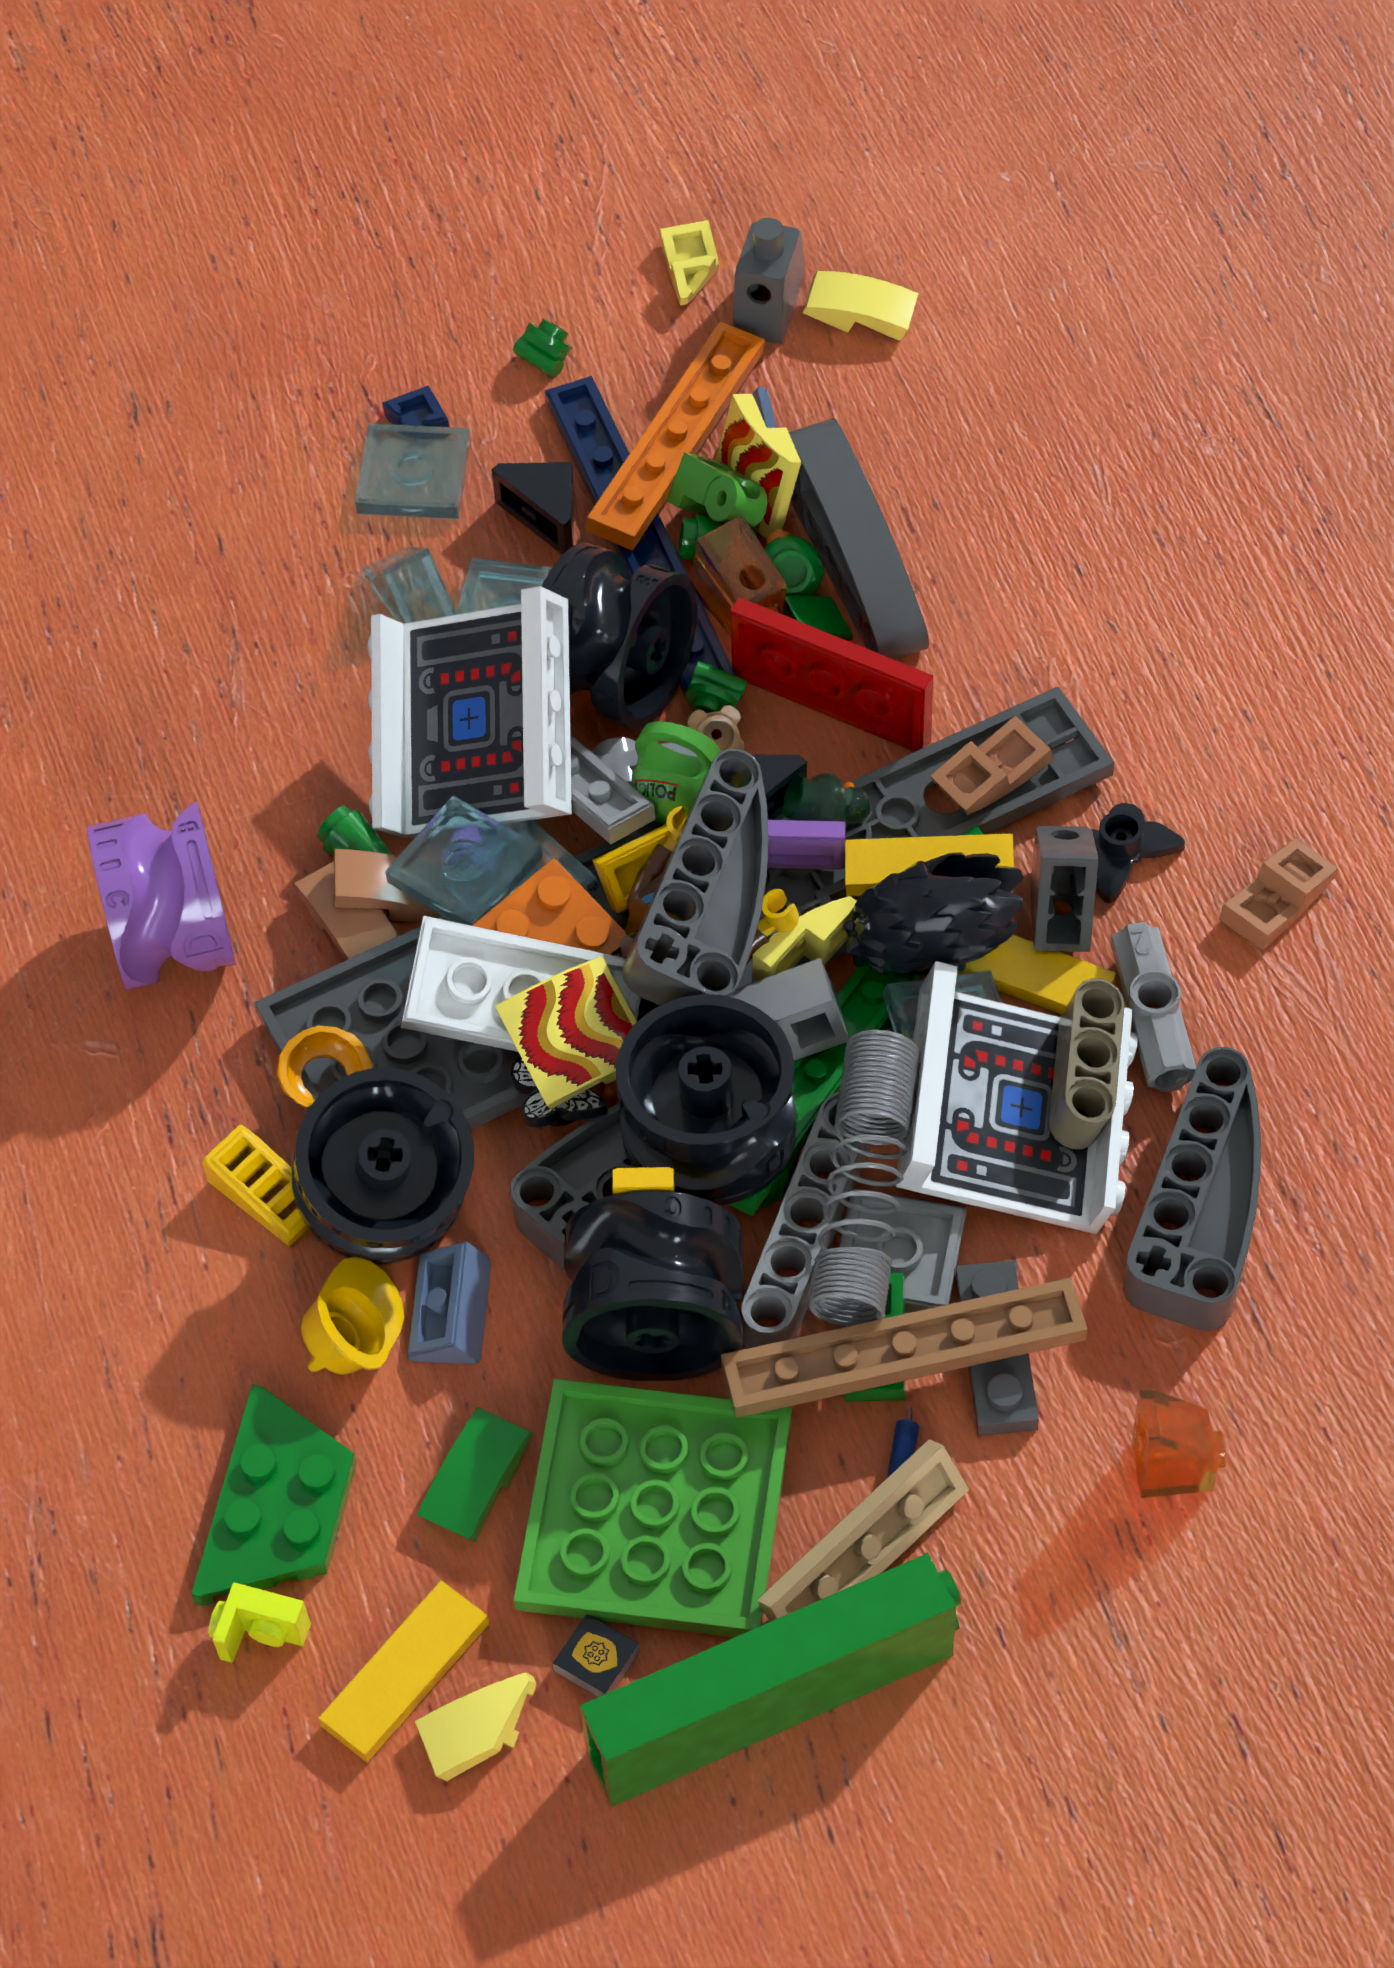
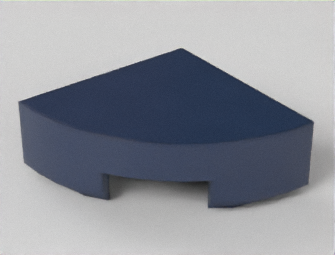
[382,385,450,436]

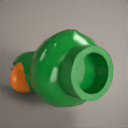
[760,529,824,597]

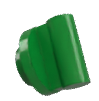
[513,318,573,377]
[685,661,748,713]

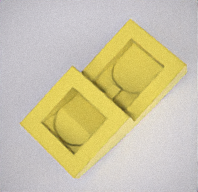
[803,271,918,342]
[752,896,857,982]

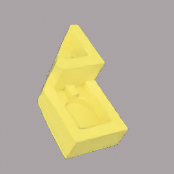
[660,220,719,306]
[415,1672,537,1781]

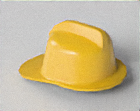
[301,1257,404,1375]

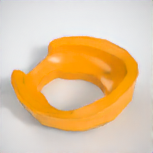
[276,1025,373,1108]

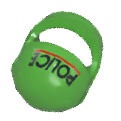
[631,721,720,825]

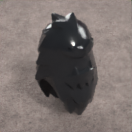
[843,852,1023,980]

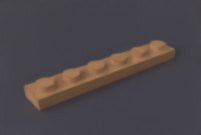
[721,1277,1088,1418]

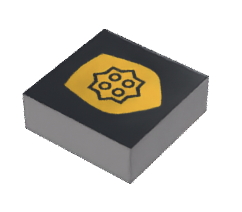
[553,1614,640,1697]

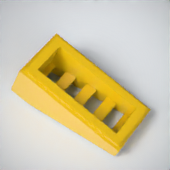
[202,1124,308,1247]

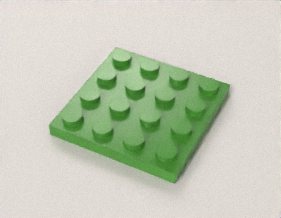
[514,1379,792,1637]

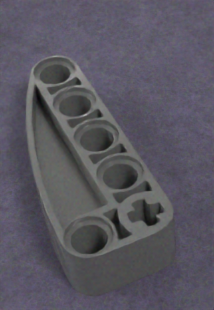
[789,418,929,659]
[622,748,769,1006]
[1123,1047,1261,1331]
[510,1103,631,1271]

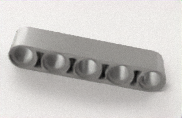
[741,1092,870,1349]

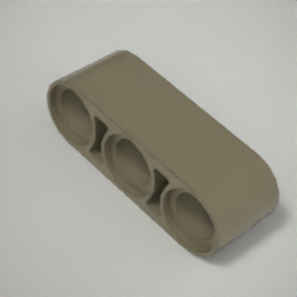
[1049,978,1125,1149]

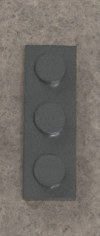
[955,1260,1039,1436]

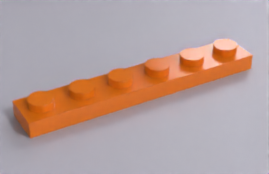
[586,321,765,551]

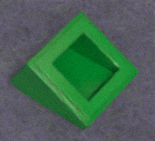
[783,595,853,641]

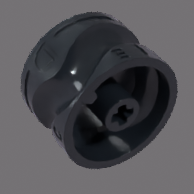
[541,543,698,730]
[615,994,796,1205]
[292,1068,474,1264]
[562,1191,743,1381]

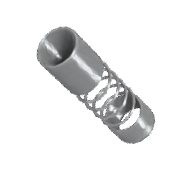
[808,1030,921,1326]

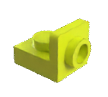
[209,1582,311,1663]

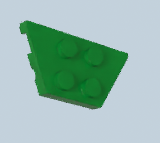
[191,1384,357,1606]

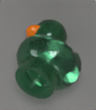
[783,772,871,830]

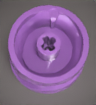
[87,801,236,990]

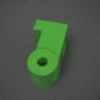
[666,452,767,528]

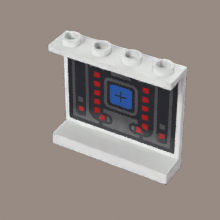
[368,586,572,838]
[896,961,1138,1234]

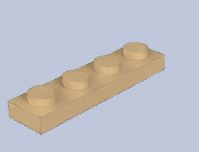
[757,1440,969,1622]

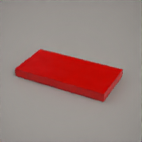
[730,597,933,752]

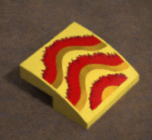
[716,394,801,539]
[495,956,638,1109]

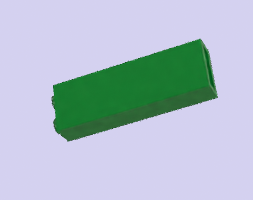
[580,1553,961,1807]

